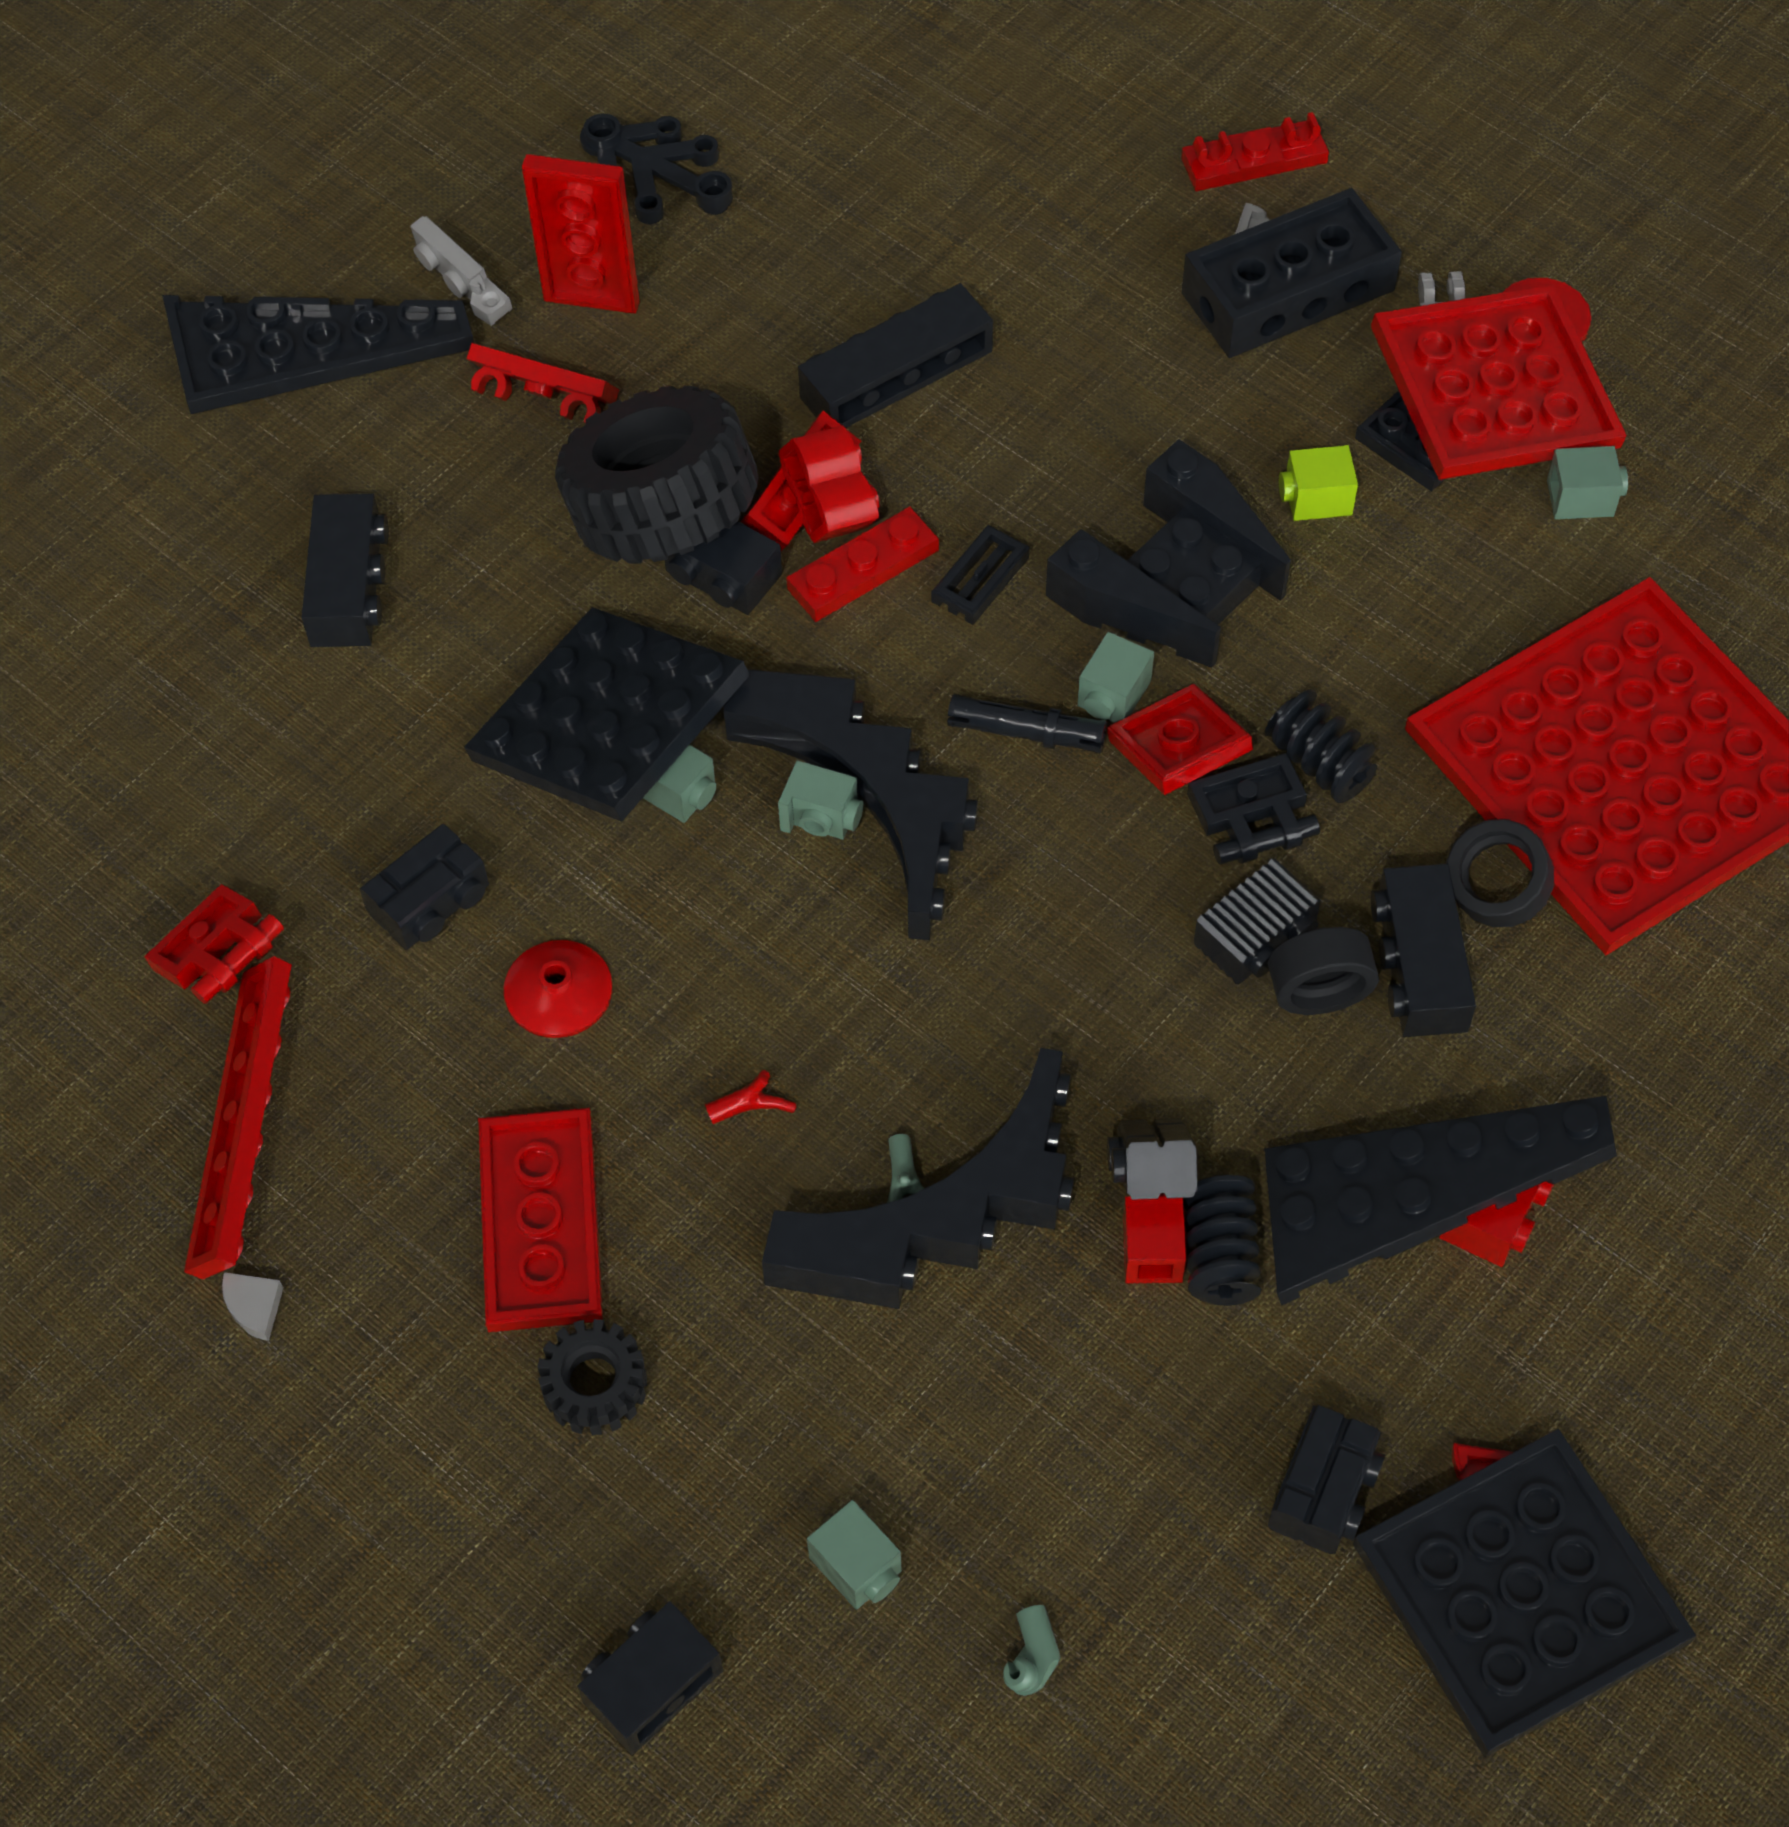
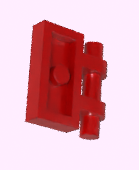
[144,884,284,1004]

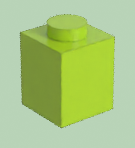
[1279,445,1358,521]

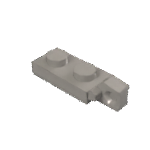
[410,216,513,326]

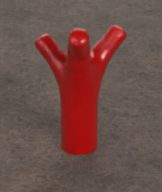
[704,1070,796,1125]

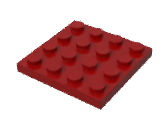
[1370,284,1627,480]

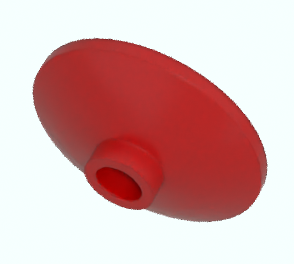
[504,940,613,1038]

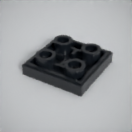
[1355,391,1445,492]

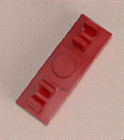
[1181,112,1329,192]
[467,343,619,423]

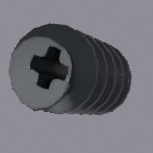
[1265,689,1377,803]
[1183,1175,1262,1306]

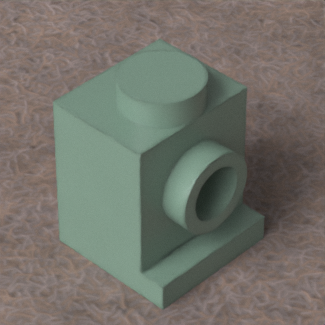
[778,760,863,840]

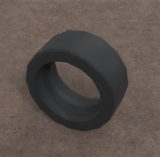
[1447,819,1554,927]
[1268,927,1379,1015]

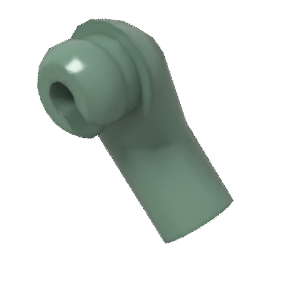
[1003,1605,1060,1696]

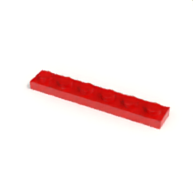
[184,956,292,1279]

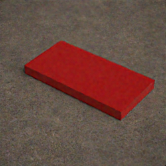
[522,154,640,314]
[478,1108,603,1333]

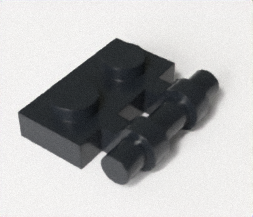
[1187,753,1320,865]

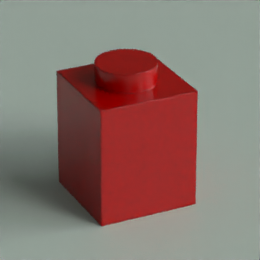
[1122,1193,1186,1283]

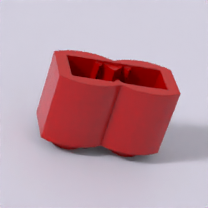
[779,425,879,543]

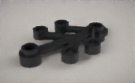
[580,113,733,224]

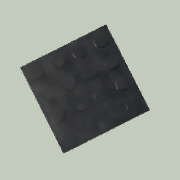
[464,607,750,822]
[1353,1429,1696,1758]

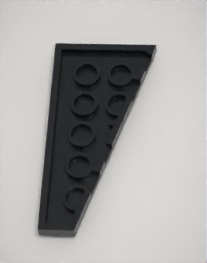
[162,295,474,414]
[1264,1096,1617,1306]

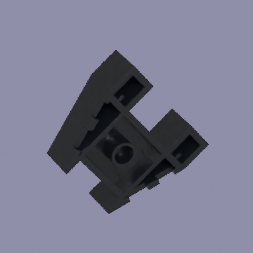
[1046,439,1291,668]

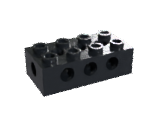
[1182,187,1402,358]

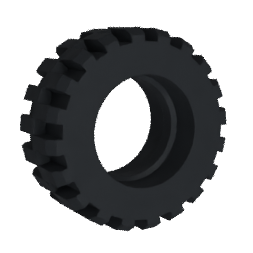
[555,385,758,564]

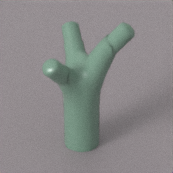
[887,1134,924,1203]

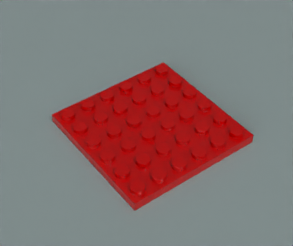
[1405,577,1789,956]

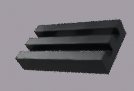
[931,525,1030,625]

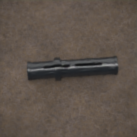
[947,693,1107,754]

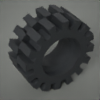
[538,1319,647,1435]

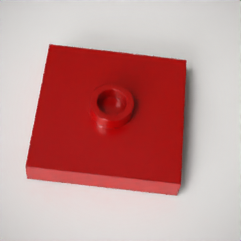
[1107,684,1253,796]

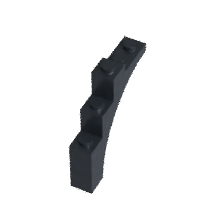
[724,669,978,940]
[762,1048,1075,1309]

